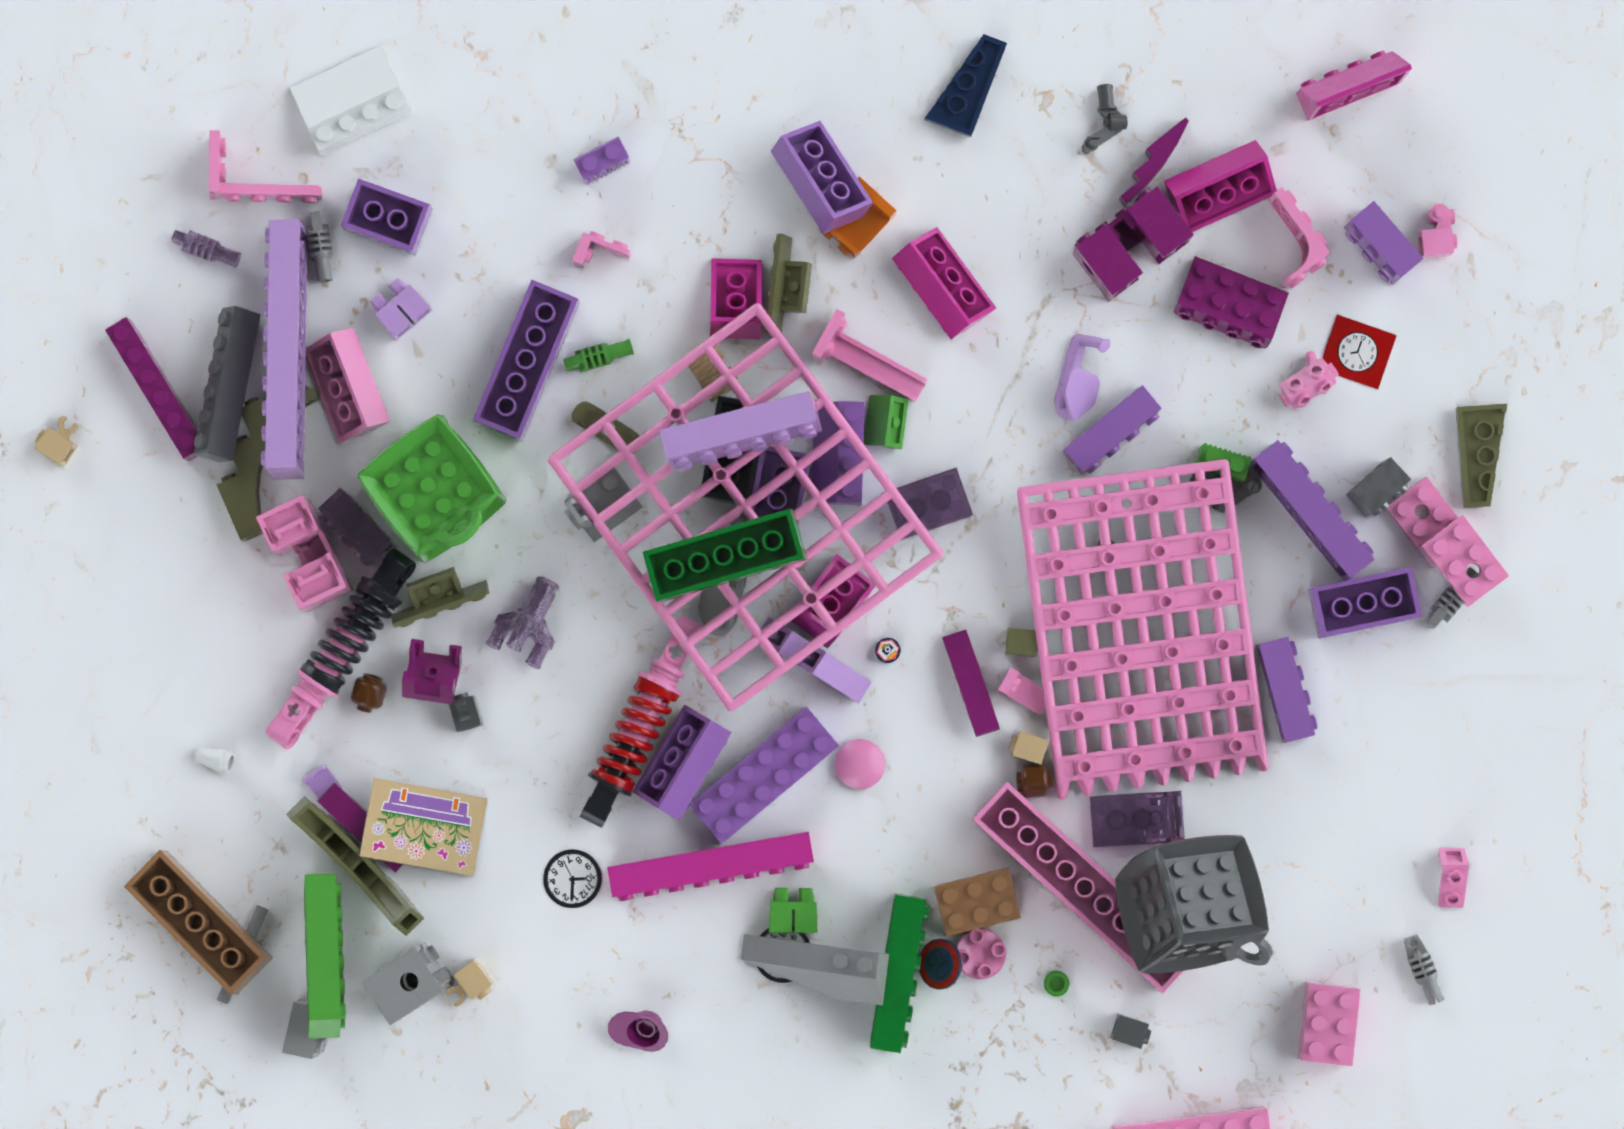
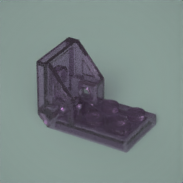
[1089,791,1185,847]

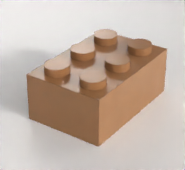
[933,867,1021,937]

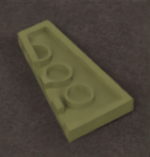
[1455,404,1507,509]

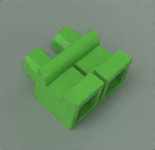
[769,888,818,933]

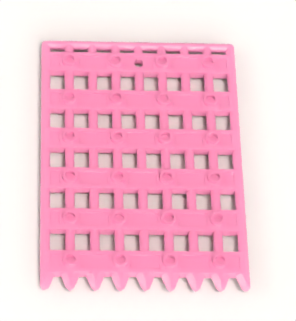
[1017,459,1269,799]

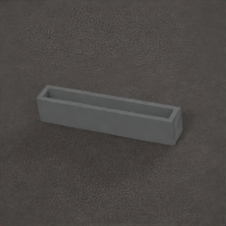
[194,306,261,462]

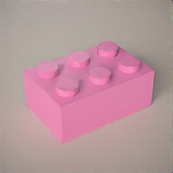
[1297,982,1361,1066]

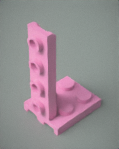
[209,130,322,203]
[812,308,927,402]

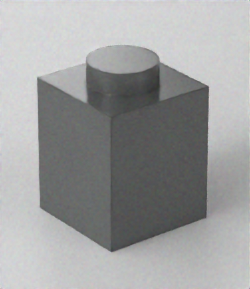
[1110,1014,1151,1049]

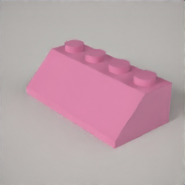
[306,328,390,444]

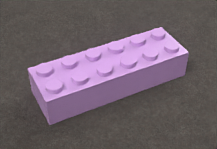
[659,391,822,471]

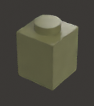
[1005,628,1038,657]

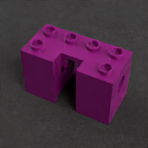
[1072,186,1194,302]

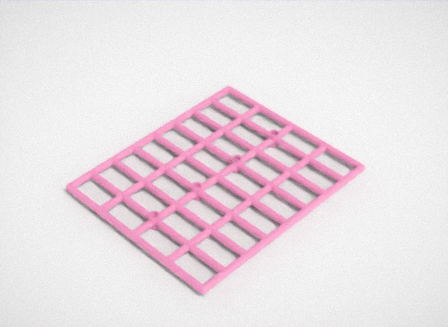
[548,303,943,711]

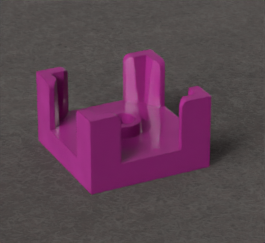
[402,639,462,705]

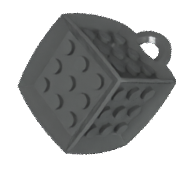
[1115,835,1273,973]

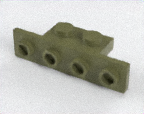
[765,233,812,335]
[391,567,490,628]

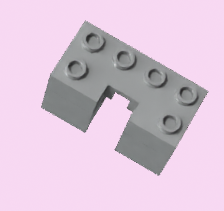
[362,943,453,1025]

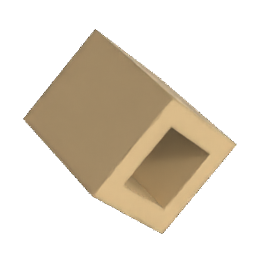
[1008,731,1049,765]

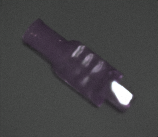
[171,230,242,268]

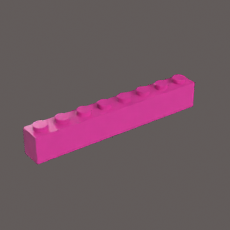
[607,832,814,901]

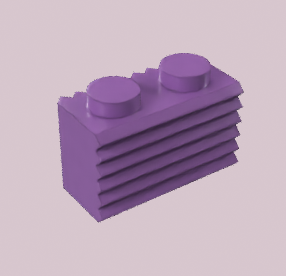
[573,136,630,185]

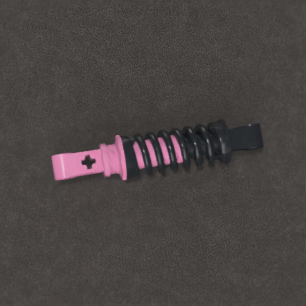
[266,548,416,750]

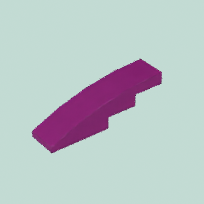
[1118,117,1189,207]
[942,630,1000,737]
[317,782,403,873]

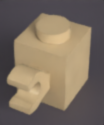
[34,415,79,467]
[446,959,494,1007]

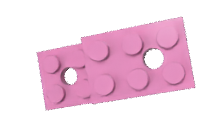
[1386,477,1509,607]

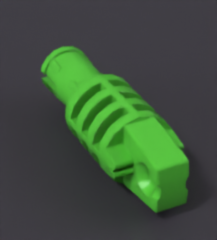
[563,338,634,373]

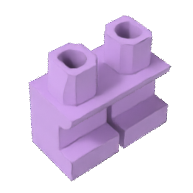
[370,278,433,341]

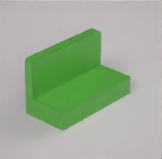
[863,395,909,449]

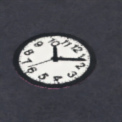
[543,849,602,908]

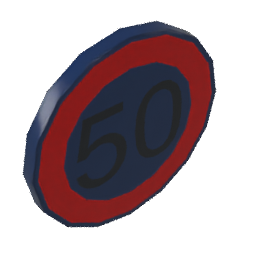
[919,939,962,990]

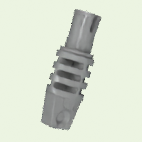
[306,211,333,283]
[1426,567,1479,629]
[1403,934,1445,1005]

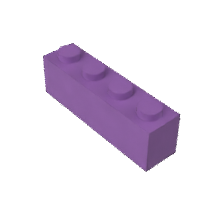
[1063,385,1162,474]
[1256,637,1317,743]

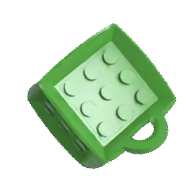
[357,414,507,562]

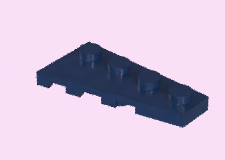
[924,34,1007,138]

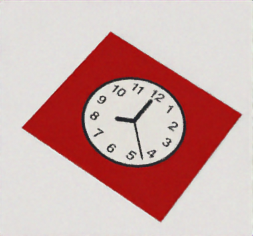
[1322,314,1397,389]

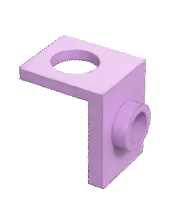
[301,765,345,799]

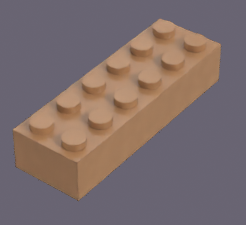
[124,850,273,995]

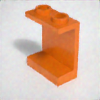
[819,176,897,258]

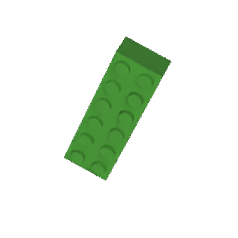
[304,874,346,1039]

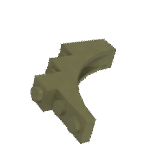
[217,386,320,542]
[286,796,424,936]

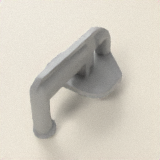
[698,578,747,636]

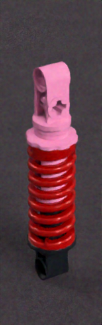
[579,614,703,828]

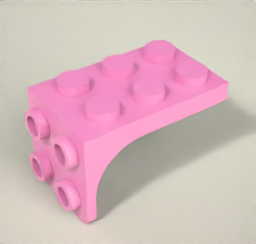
[1268,187,1330,289]

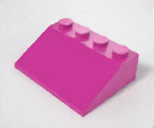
[1296,50,1412,121]

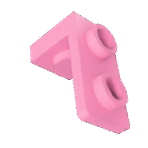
[572,231,631,267]
[997,668,1046,715]
[1438,848,1469,908]

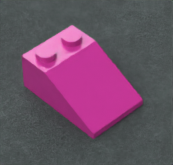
[710,258,762,339]
[791,554,875,649]

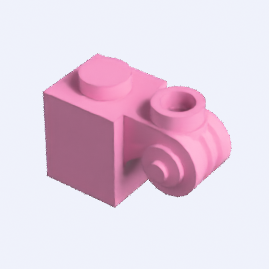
[1417,204,1457,258]

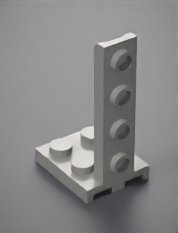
[564,468,643,543]

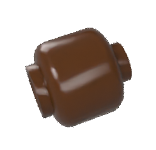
[350,673,387,713]
[1016,764,1053,798]

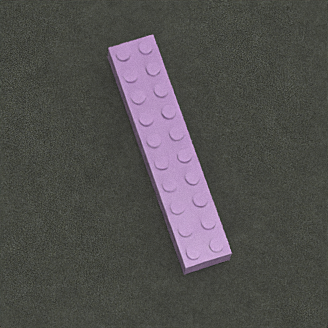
[261,219,308,480]

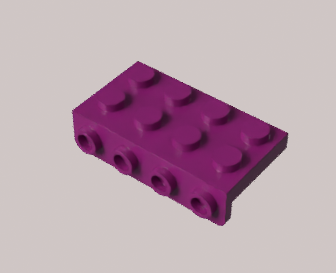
[1173,256,1289,348]

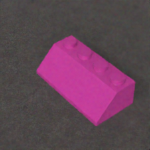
[1164,140,1277,232]
[892,227,996,339]

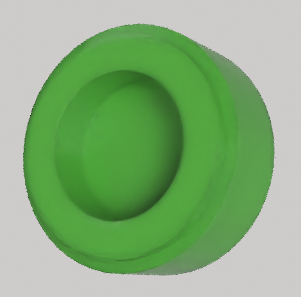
[1044,971,1070,997]

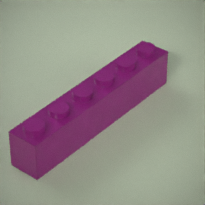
[105,317,199,462]

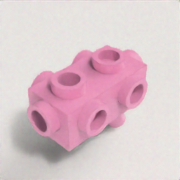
[1279,351,1339,410]

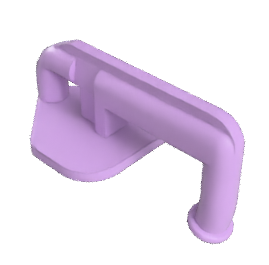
[1054,334,1110,421]

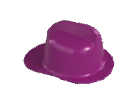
[608,1010,668,1052]

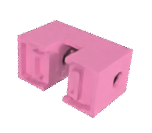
[256,495,354,612]

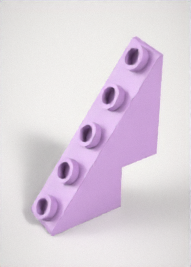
[761,617,872,704]

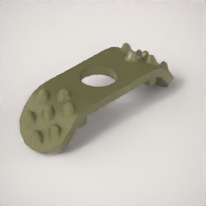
[571,401,640,454]

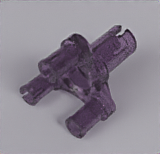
[485,576,560,669]

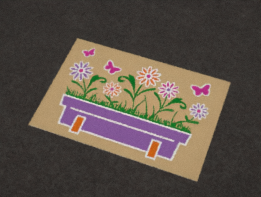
[359,778,488,876]

